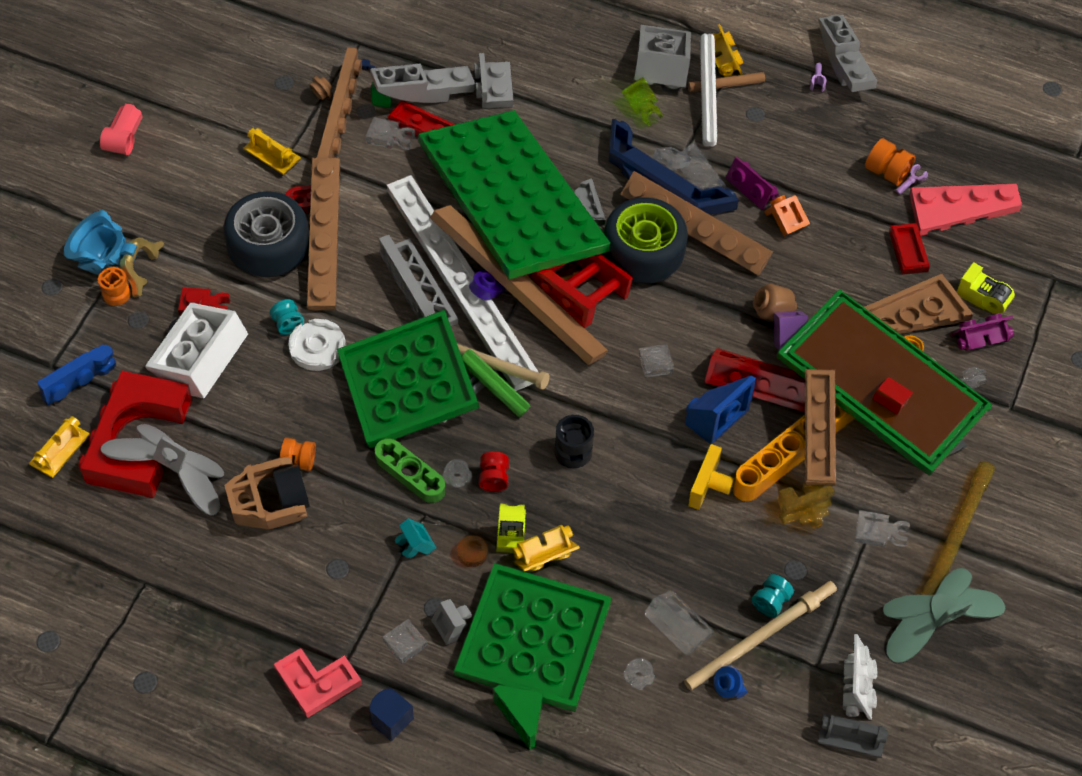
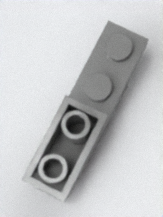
[819,15,877,92]
[370,63,476,103]

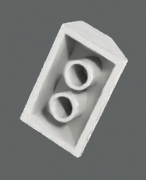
[145,302,248,398]

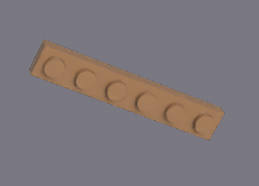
[317,47,362,158]
[307,158,340,310]
[620,171,773,276]

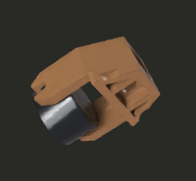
[224,457,310,530]

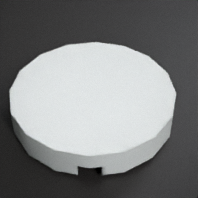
[288,319,346,371]

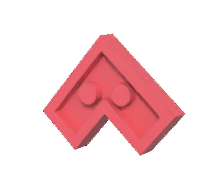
[273,648,362,718]

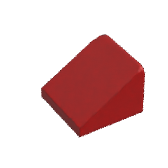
[873,377,913,415]

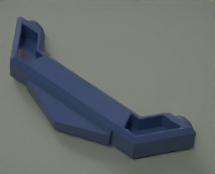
[609,119,739,215]

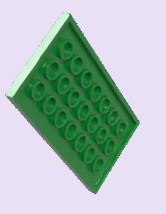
[418,110,611,279]

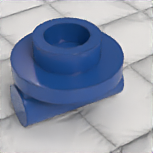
[714,665,748,698]

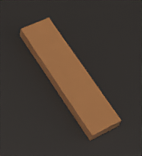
[805,369,836,486]

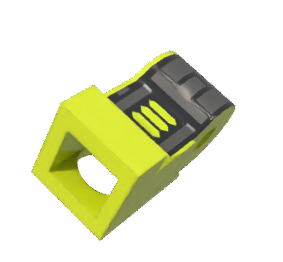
[957,262,1015,314]
[496,503,526,553]

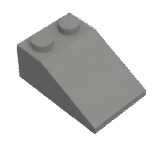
[634,25,691,89]

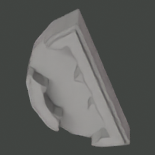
[574,178,606,226]

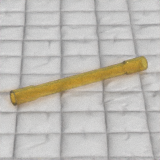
[920,461,995,595]

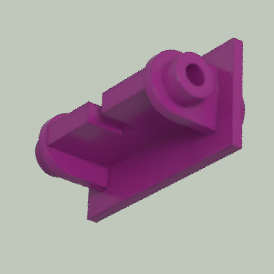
[725,157,779,210]
[951,314,1014,351]

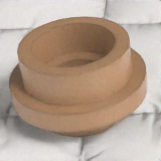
[309,76,333,101]

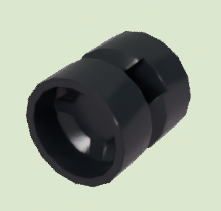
[555,414,594,468]

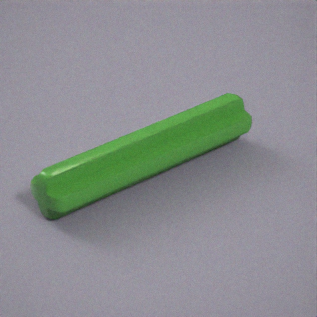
[462,349,530,417]

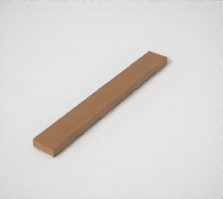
[430,205,608,365]

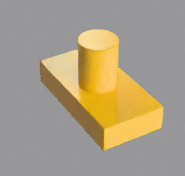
[688,444,735,510]

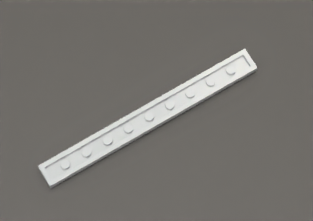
[387,175,539,391]

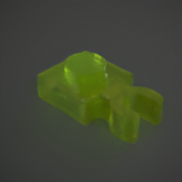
[621,77,663,126]

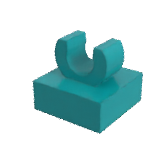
[395,518,436,558]

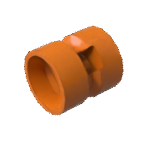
[865,138,916,186]

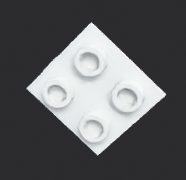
[843,634,877,720]

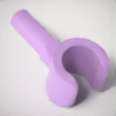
[809,63,827,92]
[895,164,928,195]

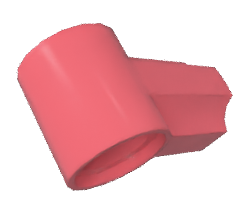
[100,103,143,155]

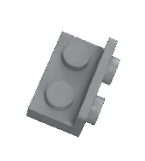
[474,53,513,109]

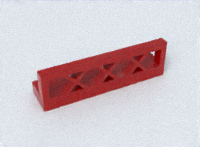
[704,348,805,412]

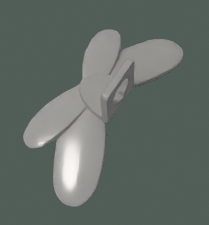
[101,424,224,515]

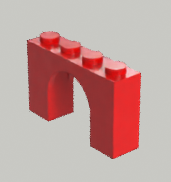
[79,370,192,498]

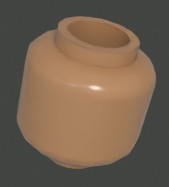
[753,284,797,322]

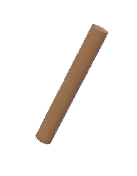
[688,72,765,93]

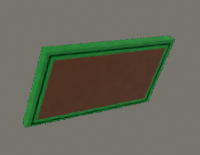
[776,289,993,476]

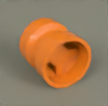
[98,267,131,306]
[280,437,316,472]

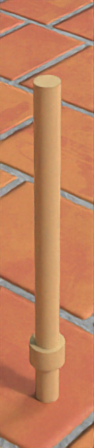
[684,581,837,691]

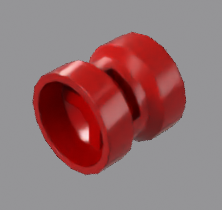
[479,451,509,492]

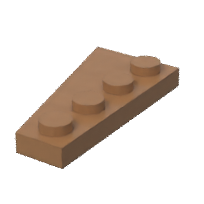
[864,274,973,334]

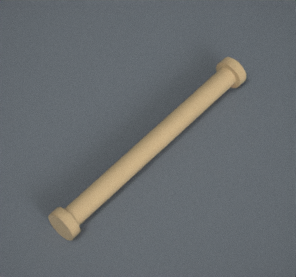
[457,344,550,390]

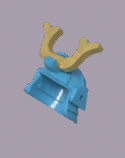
[64,210,164,298]

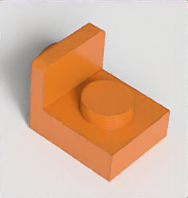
[764,195,810,237]

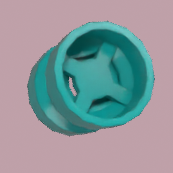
[752,574,794,618]

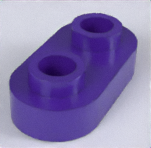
[469,269,506,300]

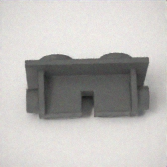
[818,713,888,758]

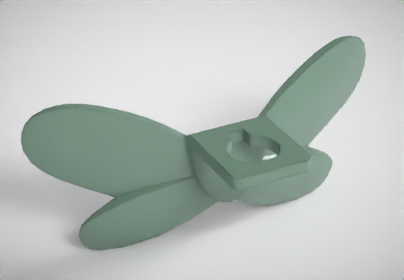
[883,568,1005,663]

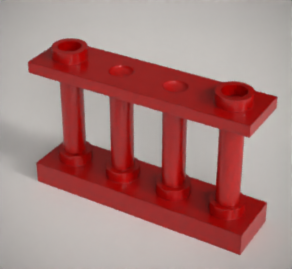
[526,254,633,328]

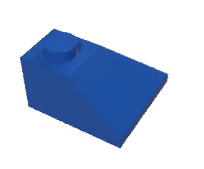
[685,375,756,445]

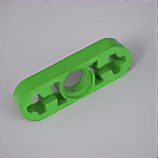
[375,439,446,503]

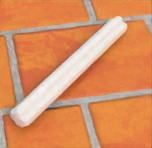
[700,33,717,147]

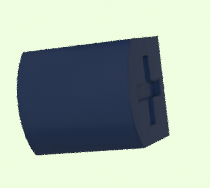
[370,688,414,741]

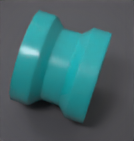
[269,299,305,335]

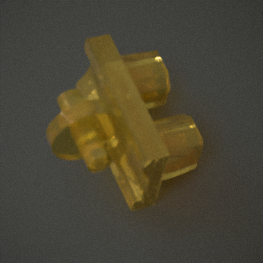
[777,483,835,529]

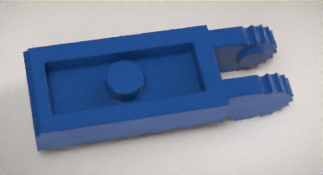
[37,344,116,406]

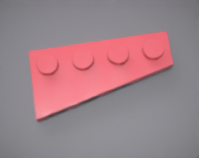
[909,184,1022,236]

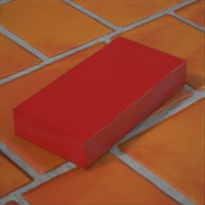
[889,223,930,275]

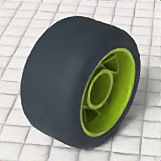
[604,197,688,283]

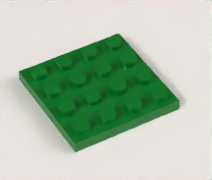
[337,310,480,448]
[454,563,612,712]

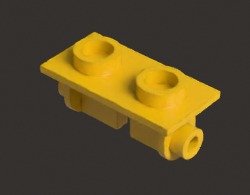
[711,24,743,77]
[243,128,301,175]
[29,416,90,478]
[512,525,580,572]

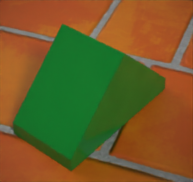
[493,685,543,750]

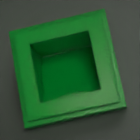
[370,81,391,108]

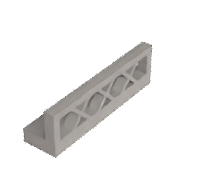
[379,235,458,326]

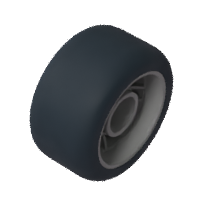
[224,191,309,277]

